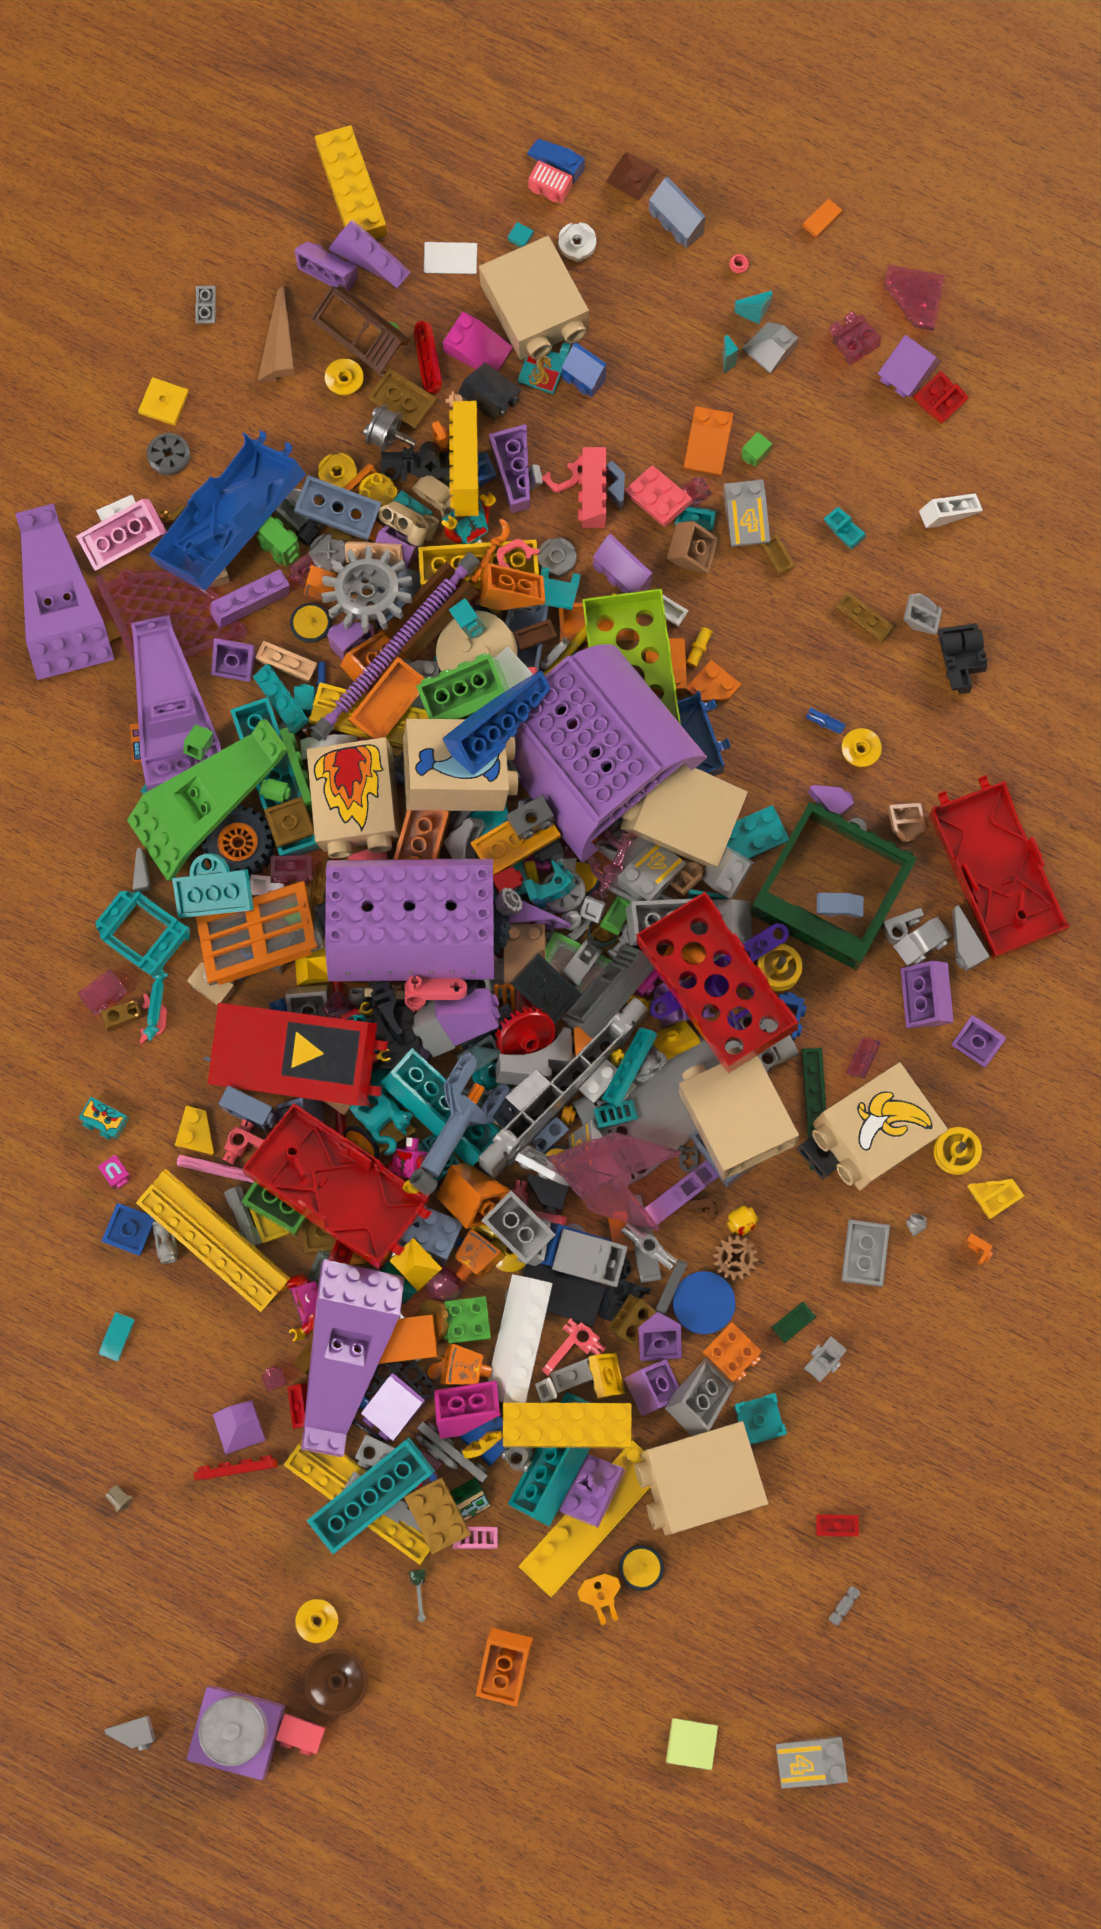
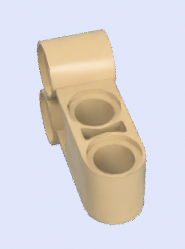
[413,476,455,517]
[378,501,439,546]

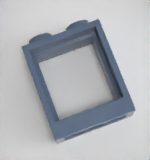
[219,1086,277,1132]

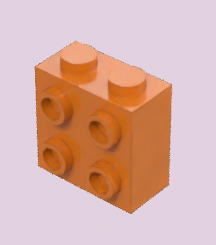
[702,1322,762,1383]

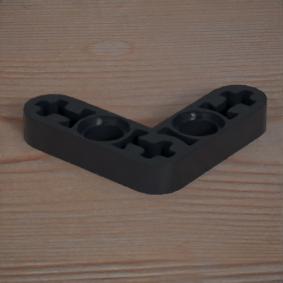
[364,1360,436,1400]

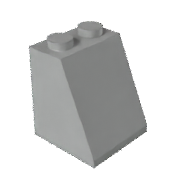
[702,846,755,899]

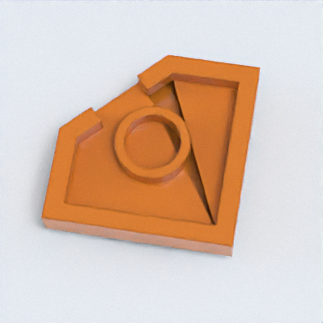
[686,660,742,703]

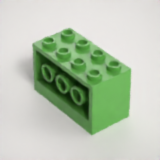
[416,653,509,720]

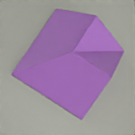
[639,1312,682,1361]
[213,1400,266,1454]

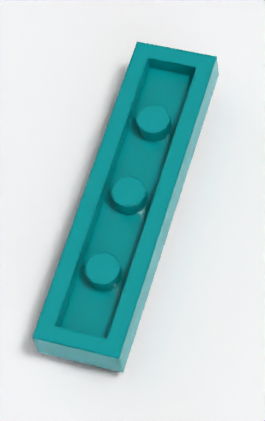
[253,664,309,734]
[601,1027,658,1106]

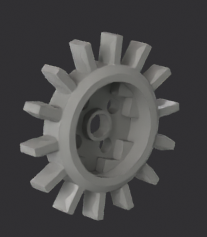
[321,546,413,633]

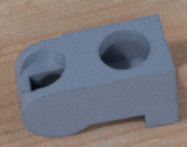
[530,1117,570,1153]

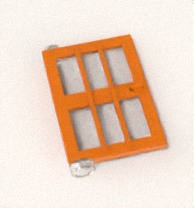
[196,881,325,986]

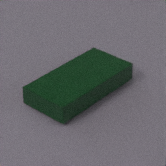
[771,1301,816,1344]

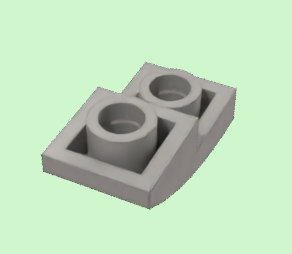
[195,286,216,324]

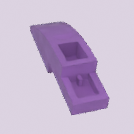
[641,1160,719,1227]

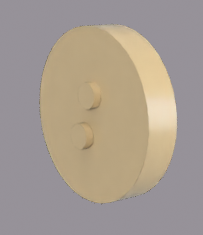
[436,611,517,672]

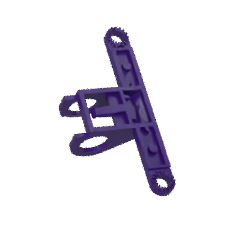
[649,923,789,1030]

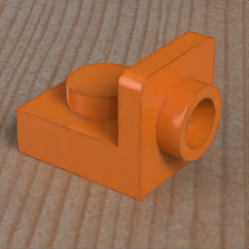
[965,1233,993,1265]

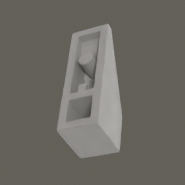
[952,905,990,972]

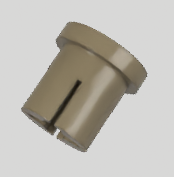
[105,1485,134,1514]

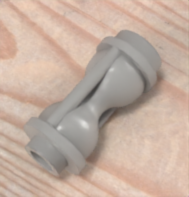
[153,1221,179,1264]

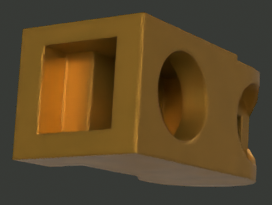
[101,1001,142,1032]

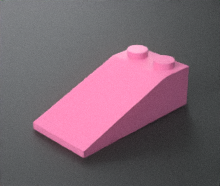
[76,499,166,571]

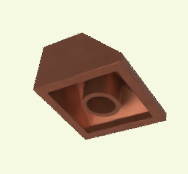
[606,152,658,200]

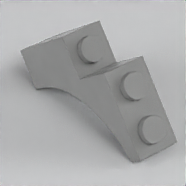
[443,818,486,859]
[496,1027,575,1085]

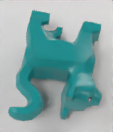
[349,1084,413,1156]

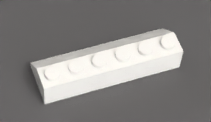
[488,1274,553,1403]

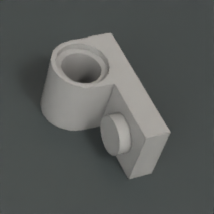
[881,908,924,945]
[550,1358,594,1393]

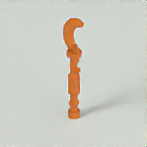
[470,519,510,584]

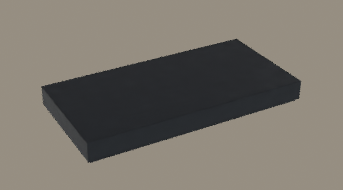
[522,1264,606,1327]

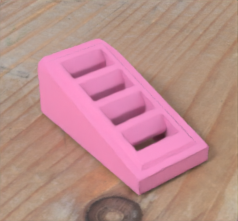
[453,1527,498,1549]

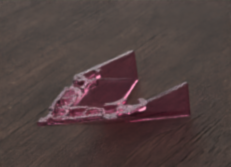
[546,1132,681,1232]

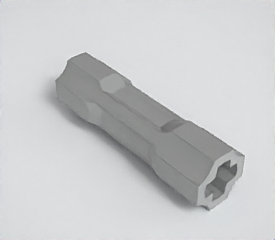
[224,1186,262,1247]

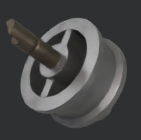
[363,404,417,452]

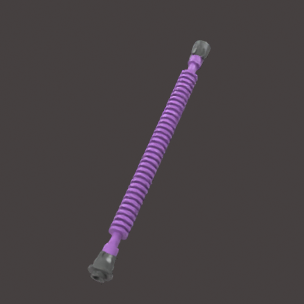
[310,552,480,741]

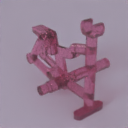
[560,829,637,903]

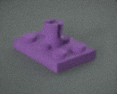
[560,1454,625,1528]

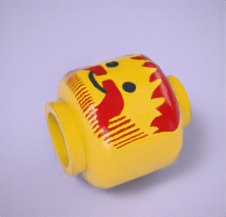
[727,1206,759,1236]

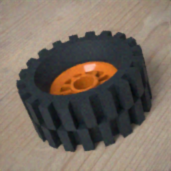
[201,805,275,879]

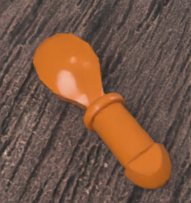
[427,1344,460,1379]

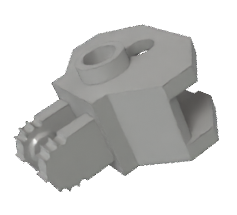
[804,1336,847,1382]

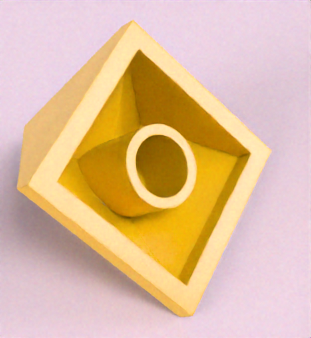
[295,941,329,986]
[389,1238,442,1291]

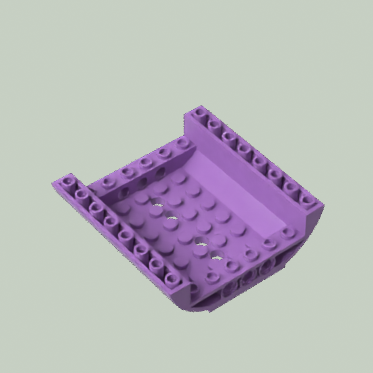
[512,644,707,863]

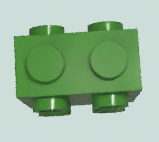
[256,516,300,567]
[444,1296,491,1344]

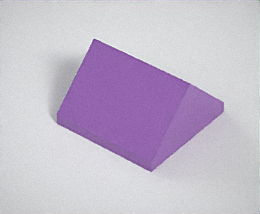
[211,638,256,682]
[951,1015,1007,1068]

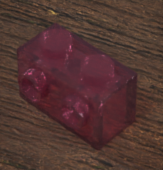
[271,855,313,884]

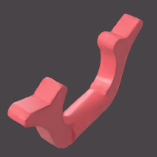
[542,459,579,493]
[497,539,540,568]
[140,994,167,1044]

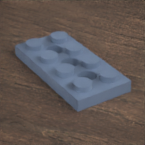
[294,475,381,541]

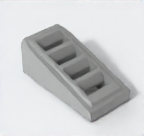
[133,848,151,893]

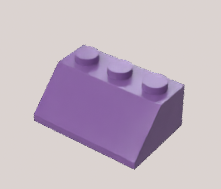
[294,242,359,291]
[593,534,652,594]
[901,961,954,1028]

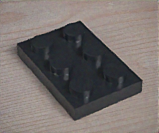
[510,953,582,1024]

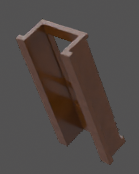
[310,284,411,376]
[381,561,480,662]

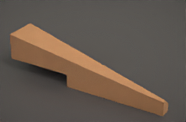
[258,287,295,383]

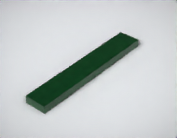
[801,1048,827,1170]

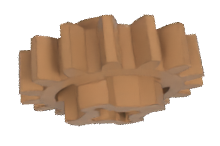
[713,1235,758,1281]

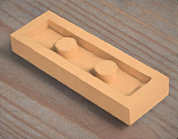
[345,541,403,565]
[255,641,318,683]

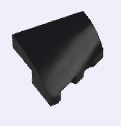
[598,1279,651,1321]

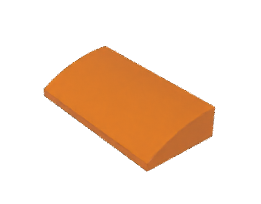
[559,603,639,643]
[347,657,425,739]

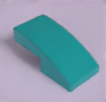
[824,507,866,550]
[99,1312,135,1362]

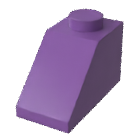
[808,785,854,816]

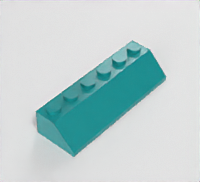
[380,1048,501,1166]
[508,1391,590,1527]

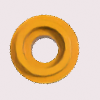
[561,1105,576,1125]

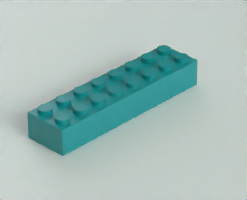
[230,697,320,862]

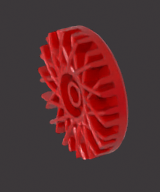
[495,1007,555,1055]

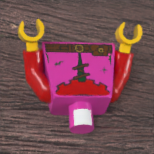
[386,1137,428,1194]
[277,1274,318,1341]

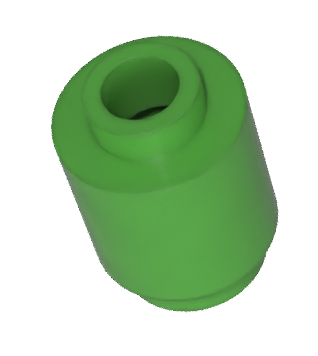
[260,778,291,803]

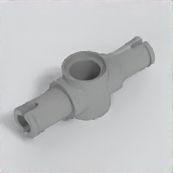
[621,1222,678,1270]

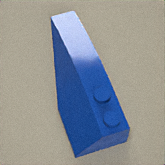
[442,671,550,774]

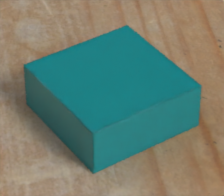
[508,222,534,247]

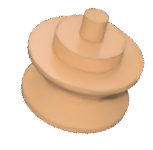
[446,391,467,407]

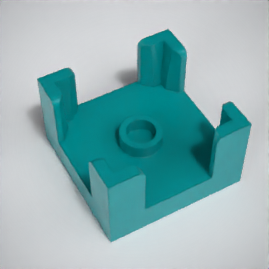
[733,1393,787,1445]

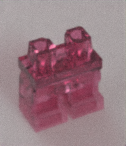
[829,311,881,366]

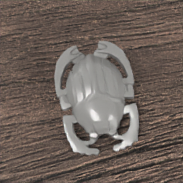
[635,1046,668,1082]

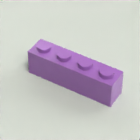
[210,569,290,628]

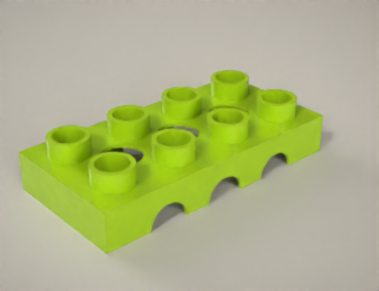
[582,589,681,725]

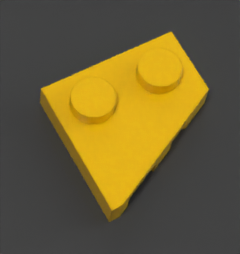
[175,1106,215,1156]
[967,1179,1024,1219]

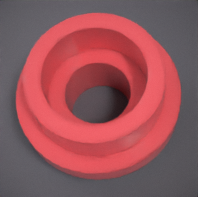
[729,254,749,273]

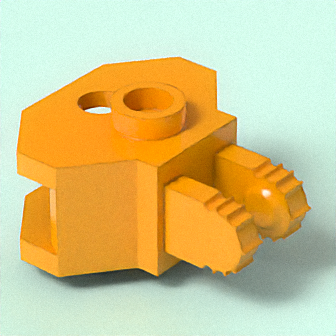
[577,1574,621,1626]

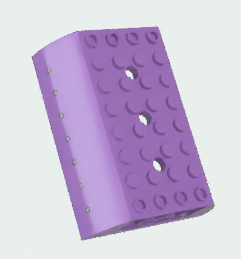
[325,858,494,981]

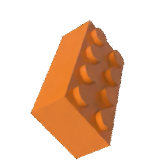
[393,810,452,860]

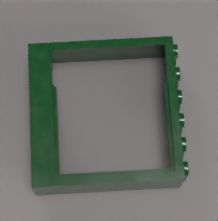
[751,802,917,971]

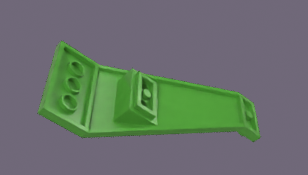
[127,719,288,881]

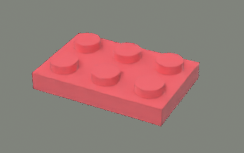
[624,465,693,527]

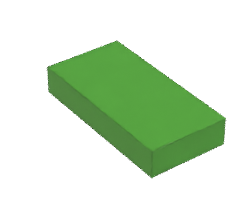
[600,895,630,935]

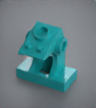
[524,860,576,909]

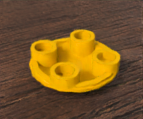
[358,473,397,508]

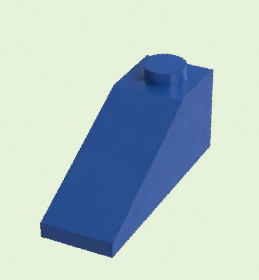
[527,139,585,184]

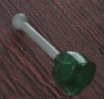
[409,1569,426,1622]

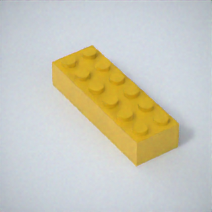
[315,125,387,239]
[449,401,479,516]
[418,540,539,590]
[503,1403,632,1448]

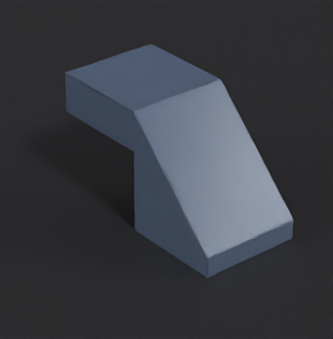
[606,460,625,509]
[817,893,864,918]

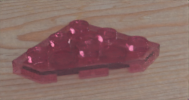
[884,265,945,331]

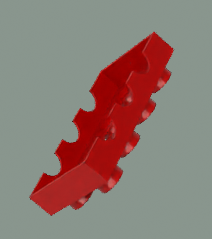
[636,892,798,1074]

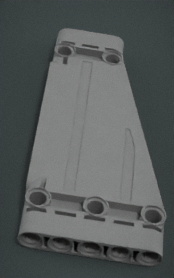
[478,998,648,1180]
[572,1013,798,1191]

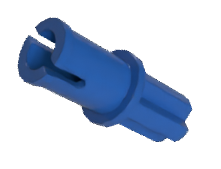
[806,707,845,734]

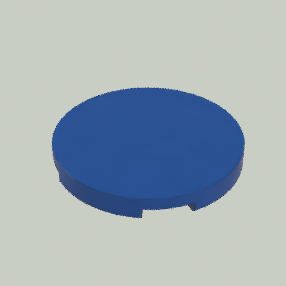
[673,1271,735,1335]

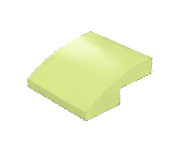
[666,1718,718,1770]

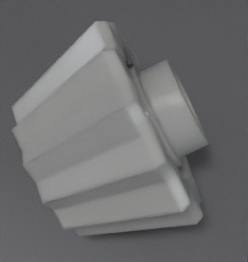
[495,887,523,916]

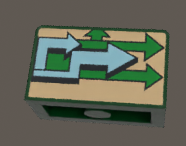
[450,1477,491,1521]

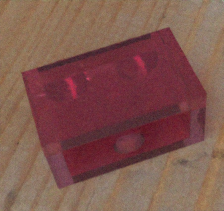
[77,969,127,1016]

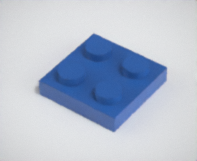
[102,1203,156,1257]

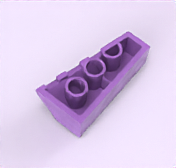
[329,220,411,288]
[489,424,530,514]

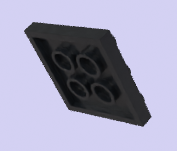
[362,1007,421,1070]

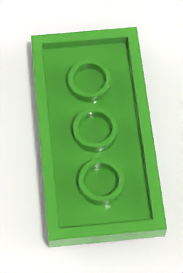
[280,728,312,814]

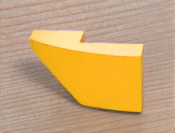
[462,1431,503,1459]

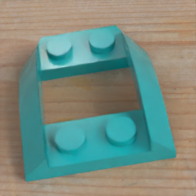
[95,891,190,977]

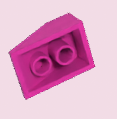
[443,312,513,372]
[434,1381,500,1439]

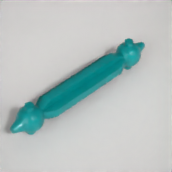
[143,968,168,1041]

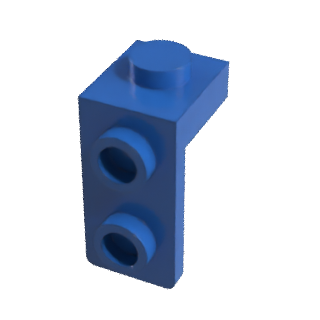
[779,992,806,1041]

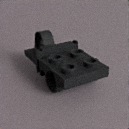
[381,441,450,481]
[937,623,987,694]

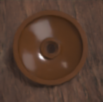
[304,1649,368,1715]

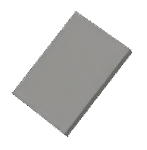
[841,1219,890,1287]

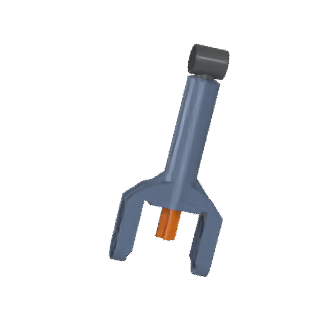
[409,1052,512,1195]

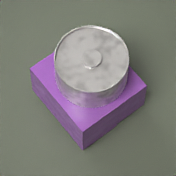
[187,1685,286,1780]

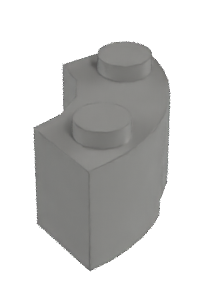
[894,917,952,966]

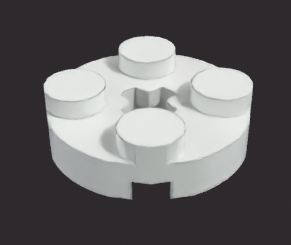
[558,222,596,262]

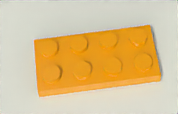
[470,816,561,876]

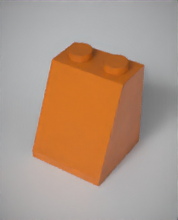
[436,1163,511,1229]

